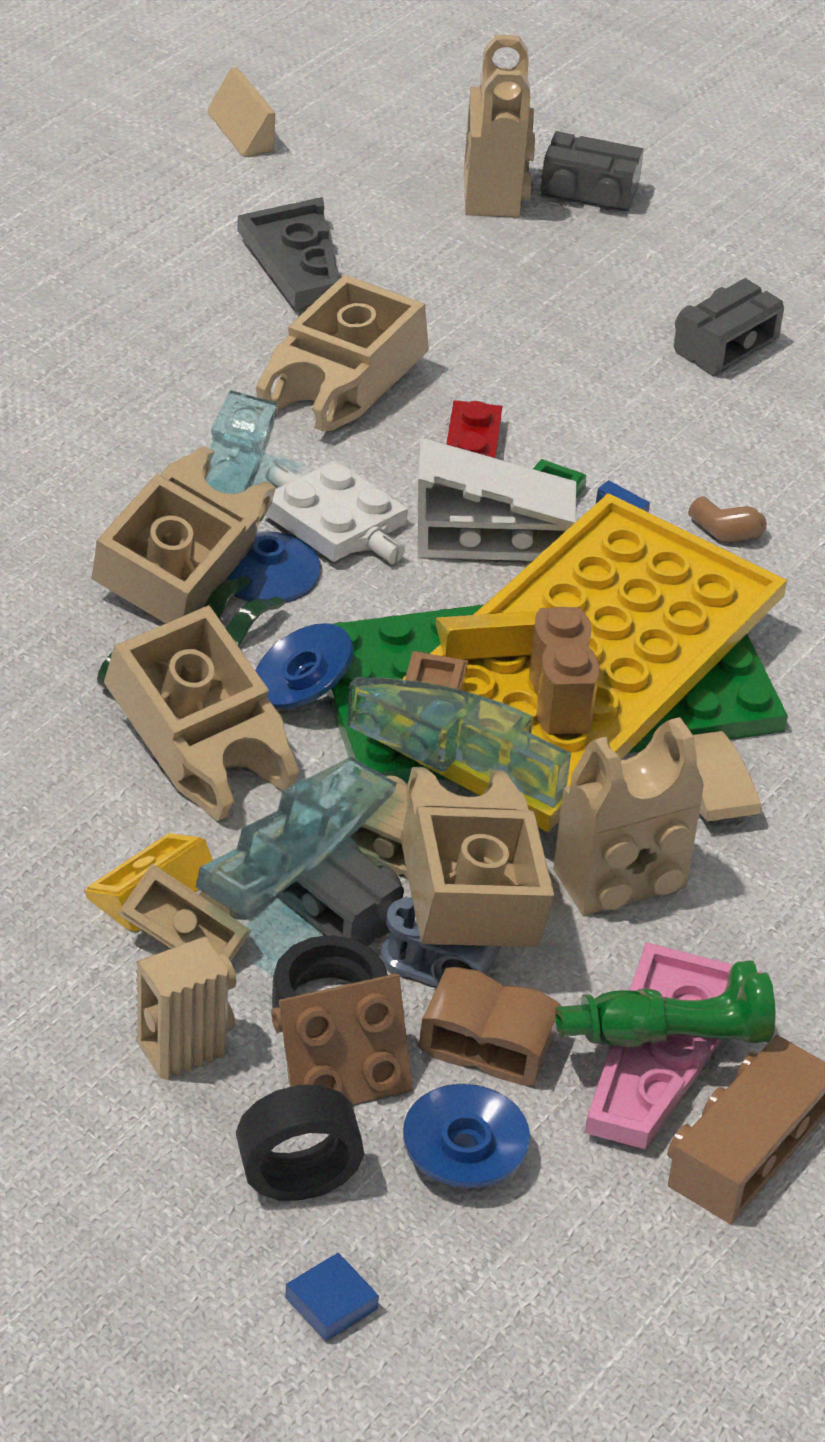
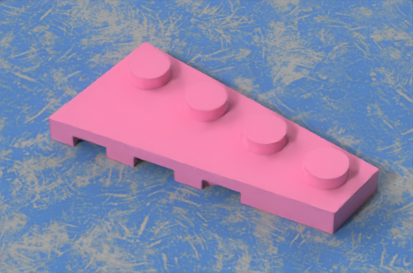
[585,942,762,1149]

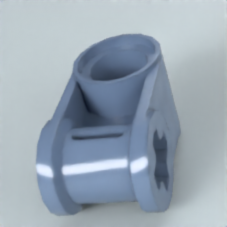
[380,897,501,987]

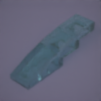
[195,757,397,916]

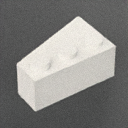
[418,437,576,561]

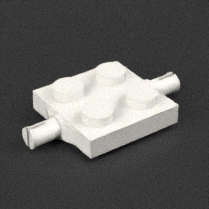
[265,460,408,565]

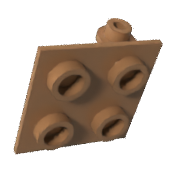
[271,973,413,1105]

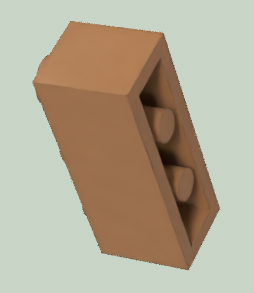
[667,1034,825,1225]

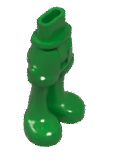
[555,960,776,1048]

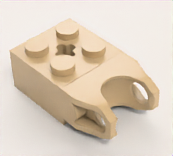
[464,35,535,218]
[256,274,429,431]
[92,446,275,623]
[104,605,299,821]
[553,717,704,916]
[400,767,554,947]

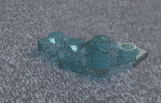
[347,677,571,808]

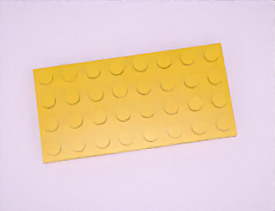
[361,493,787,832]

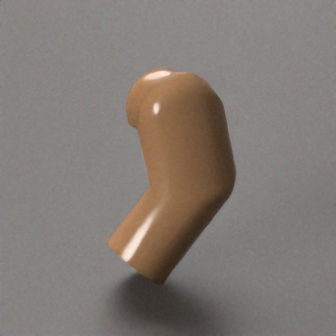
[688,496,767,543]

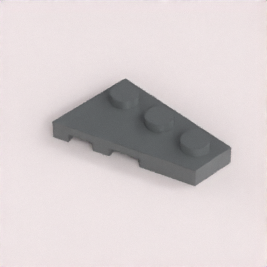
[237,197,338,308]

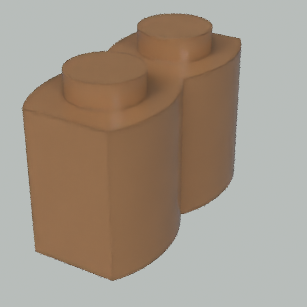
[529,607,599,735]
[418,967,562,1085]

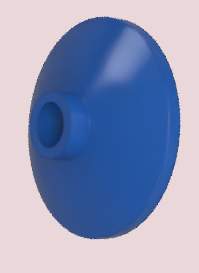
[224,531,320,603]
[255,623,354,709]
[403,1084,530,1188]

